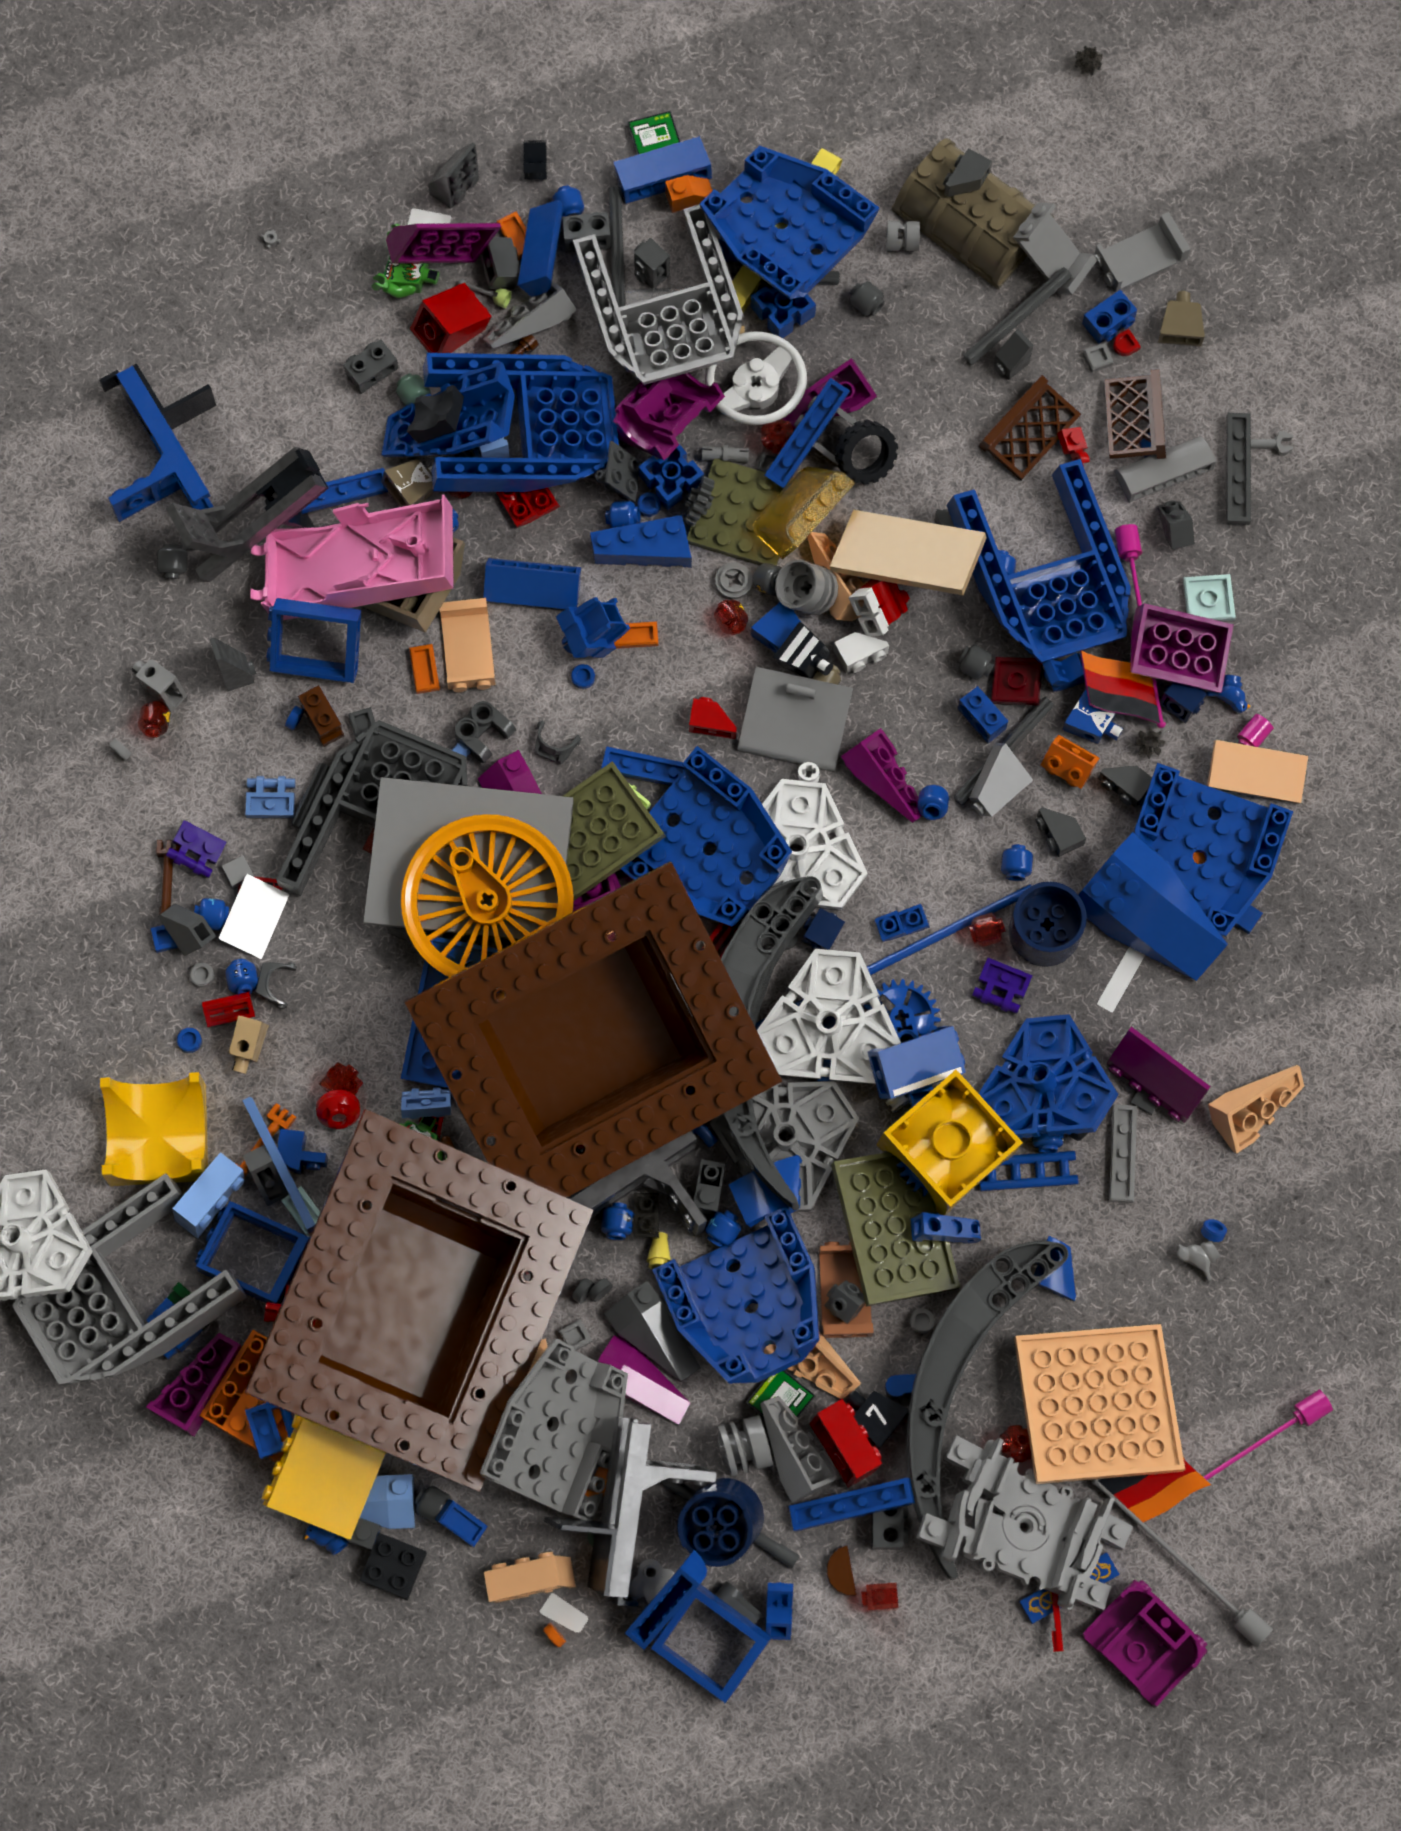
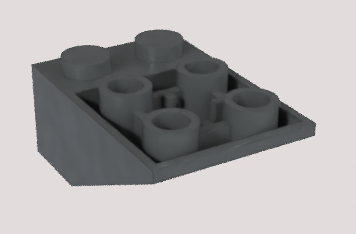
[428,143,479,209]

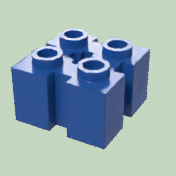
[751,286,816,338]
[638,445,704,510]

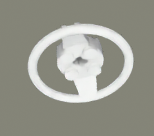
[705,331,807,425]

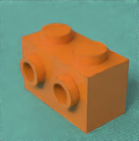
[1040,735,1100,789]

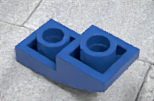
[875,904,930,942]

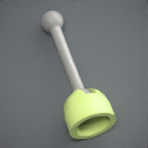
[458,279,512,308]

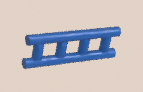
[980,1151,1078,1191]

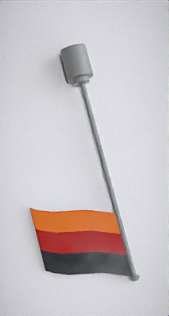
[1092,1460,1273,1648]

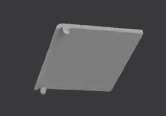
[737,667,853,772]

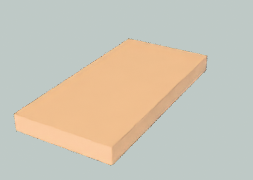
[1207,740,1308,803]

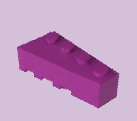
[146,1332,242,1437]

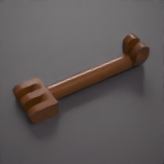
[156,840,180,915]

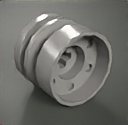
[775,560,838,615]
[717,1414,773,1477]

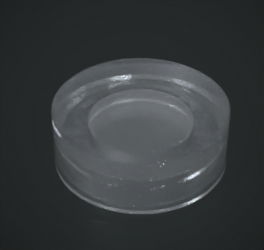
[1149,712,1173,736]

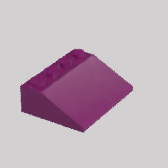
[386,223,501,263]
[1130,603,1234,693]
[1107,1026,1211,1123]

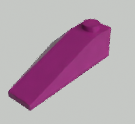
[778,358,878,431]
[841,728,921,823]
[477,750,542,794]

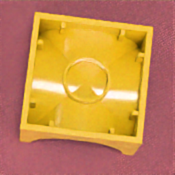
[876,1070,1023,1215]
[100,1072,208,1186]

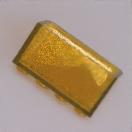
[753,466,855,560]

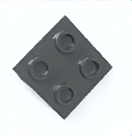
[595,441,640,502]

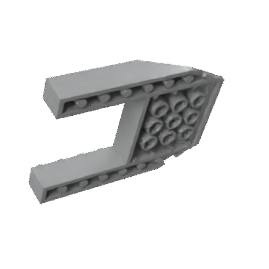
[573,205,743,385]
[12,1173,247,1386]

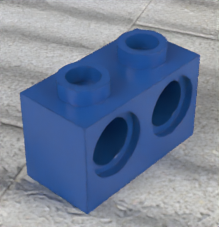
[1082,290,1137,344]
[958,686,1008,744]

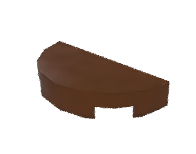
[827,1545,857,1596]

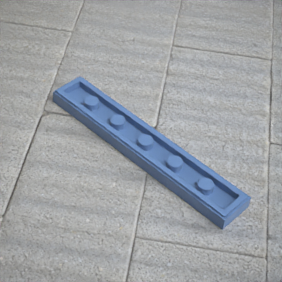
[242,1097,315,1234]

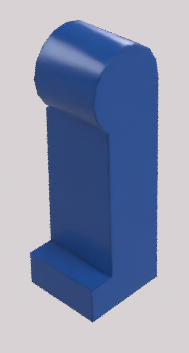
[911,1212,981,1244]

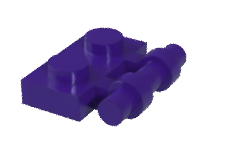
[165,820,227,878]
[972,958,1033,1014]

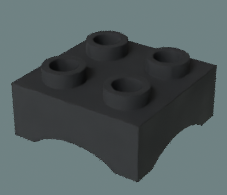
[407,385,464,444]
[360,1533,427,1600]

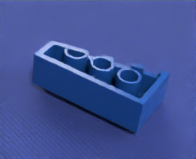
[590,515,692,568]

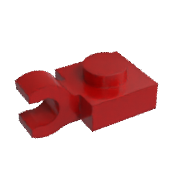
[1057,427,1090,467]

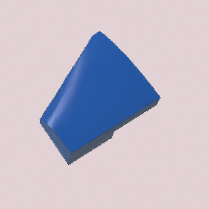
[1034,1236,1076,1301]

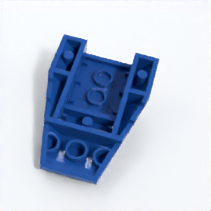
[382,362,515,457]
[1078,832,1228,981]

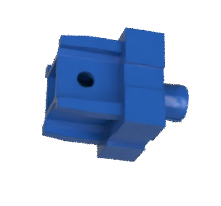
[556,597,630,658]

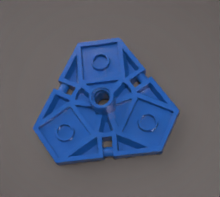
[978,1014,1119,1139]

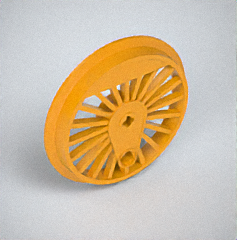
[401,814,574,977]

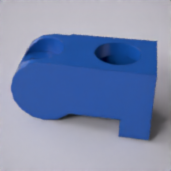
[885,1374,916,1398]

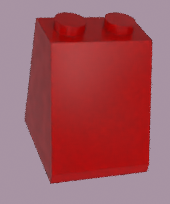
[410,282,492,353]

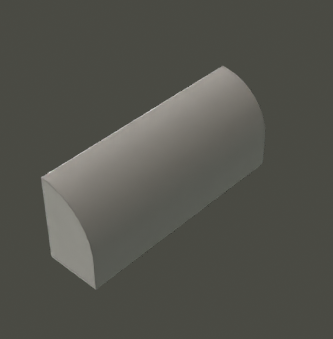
[1114,436,1216,503]

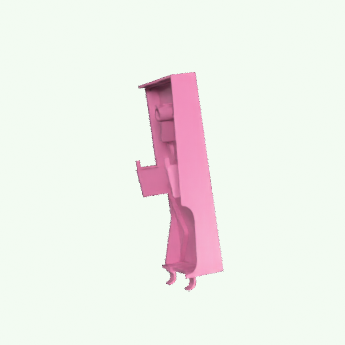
[250,495,453,620]

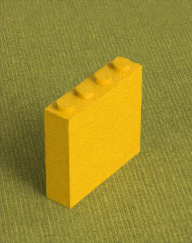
[262,1415,386,1540]

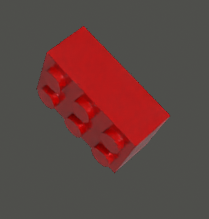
[809,1399,882,1488]

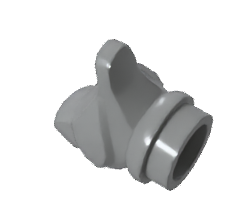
[1177,1240,1220,1281]

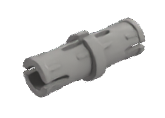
[702,445,749,463]

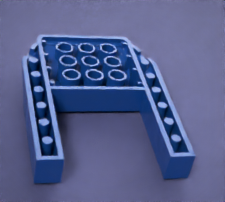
[423,353,619,492]
[946,459,1131,663]

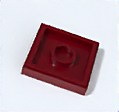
[991,657,1043,706]

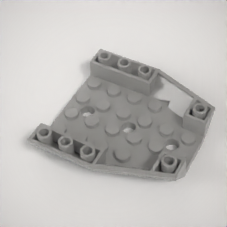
[480,1338,628,1521]

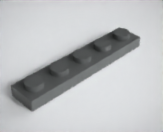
[1226,413,1251,525]

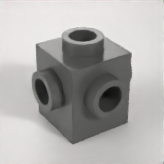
[824,1280,865,1324]

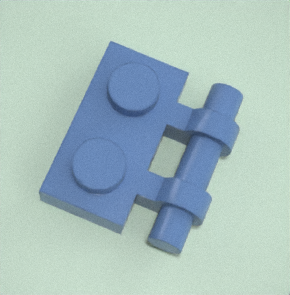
[245,776,296,818]
[401,1087,451,1119]

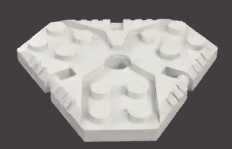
[740,779,868,910]
[757,949,901,1084]
[0,1170,93,1301]

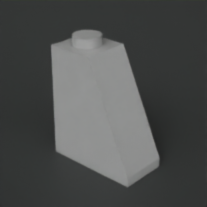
[969,743,1033,817]

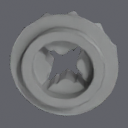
[715,562,753,599]

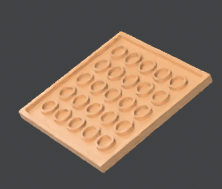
[1014,1324,1185,1484]

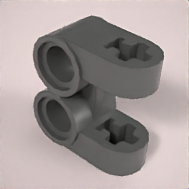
[455,701,516,764]

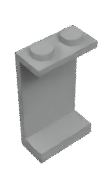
[1013,202,1097,295]
[1094,212,1191,292]

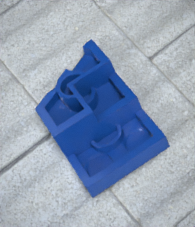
[729,1155,802,1227]

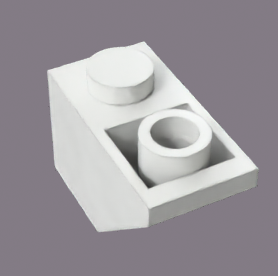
[833,632,889,674]

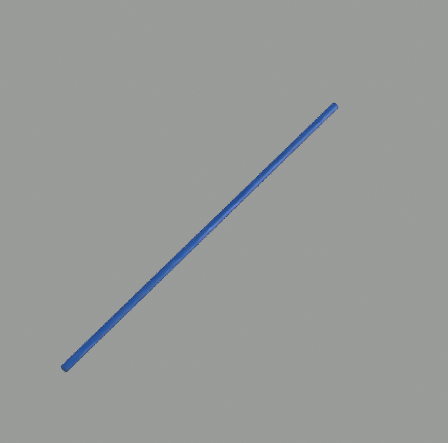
[755,884,1031,1030]

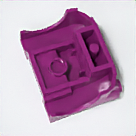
[613,372,725,460]
[1081,1580,1208,1708]

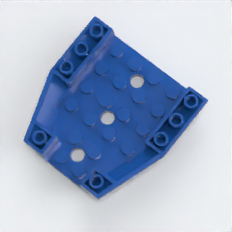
[700,145,879,299]
[620,746,792,927]
[1135,763,1293,937]
[652,1205,820,1383]

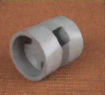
[886,221,920,251]

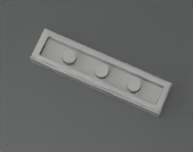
[1109,1104,1137,1203]

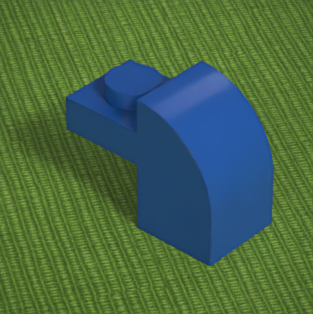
[1042,653,1085,691]
[278,1129,328,1174]
[766,1582,793,1640]

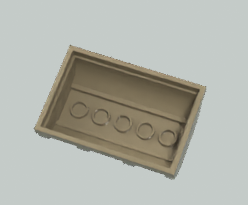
[891,138,1054,290]

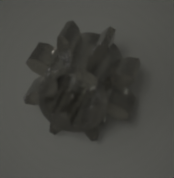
[1075,46,1103,76]
[1134,727,1165,759]

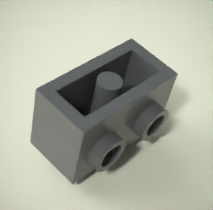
[480,237,520,289]
[634,238,670,290]
[343,339,399,394]

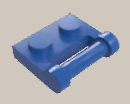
[245,1403,294,1459]

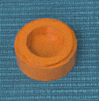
[543,1622,567,1648]

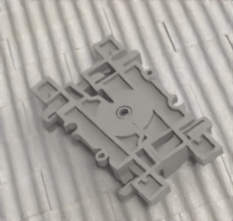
[916,1435,1133,1611]

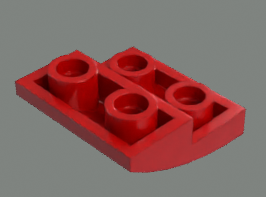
[496,487,560,528]

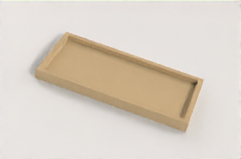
[830,510,986,596]

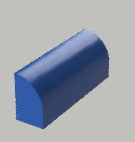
[613,136,712,204]
[518,199,563,297]
[483,558,582,609]
[625,1550,707,1650]

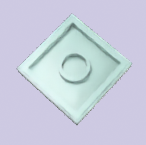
[1183,574,1236,621]

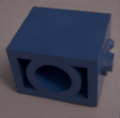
[1160,683,1207,724]
[801,908,845,950]

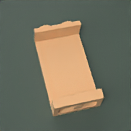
[440,598,496,692]

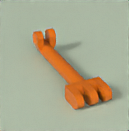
[235,1103,297,1179]

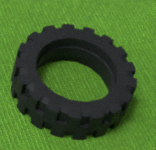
[835,420,898,485]

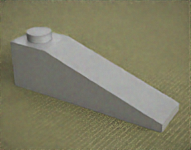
[483,281,577,348]
[761,1396,841,1503]

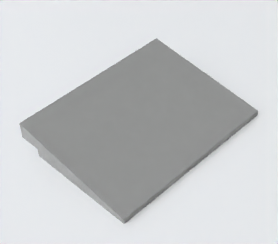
[364,777,574,940]

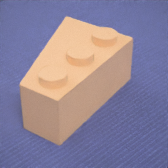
[484,1552,576,1603]

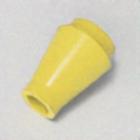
[647,1232,671,1269]

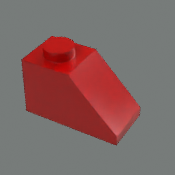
[689,697,737,739]

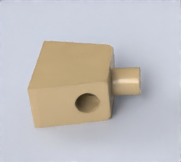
[229,1015,269,1074]

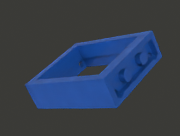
[266,598,361,683]
[195,1201,310,1304]
[651,1584,772,1703]

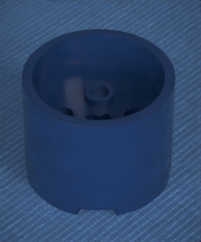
[1009,882,1087,967]
[678,1478,764,1567]

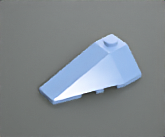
[360,1474,415,1529]

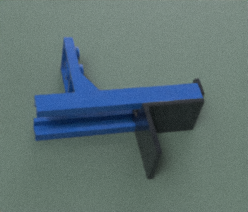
[99,364,216,522]

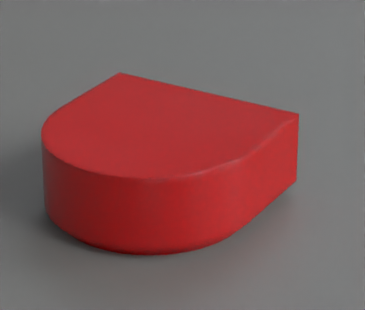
[1113,329,1141,356]

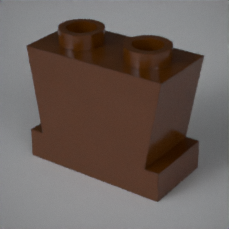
[298,685,344,747]

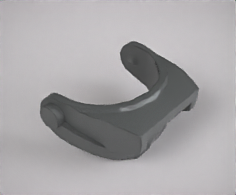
[534,721,582,764]
[255,962,297,1009]

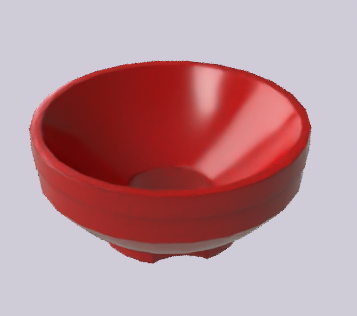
[316,1090,361,1130]

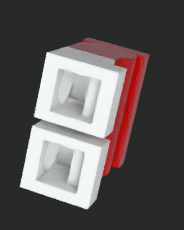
[848,579,910,636]

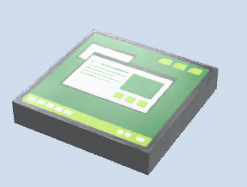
[627,110,681,155]
[746,1370,816,1418]

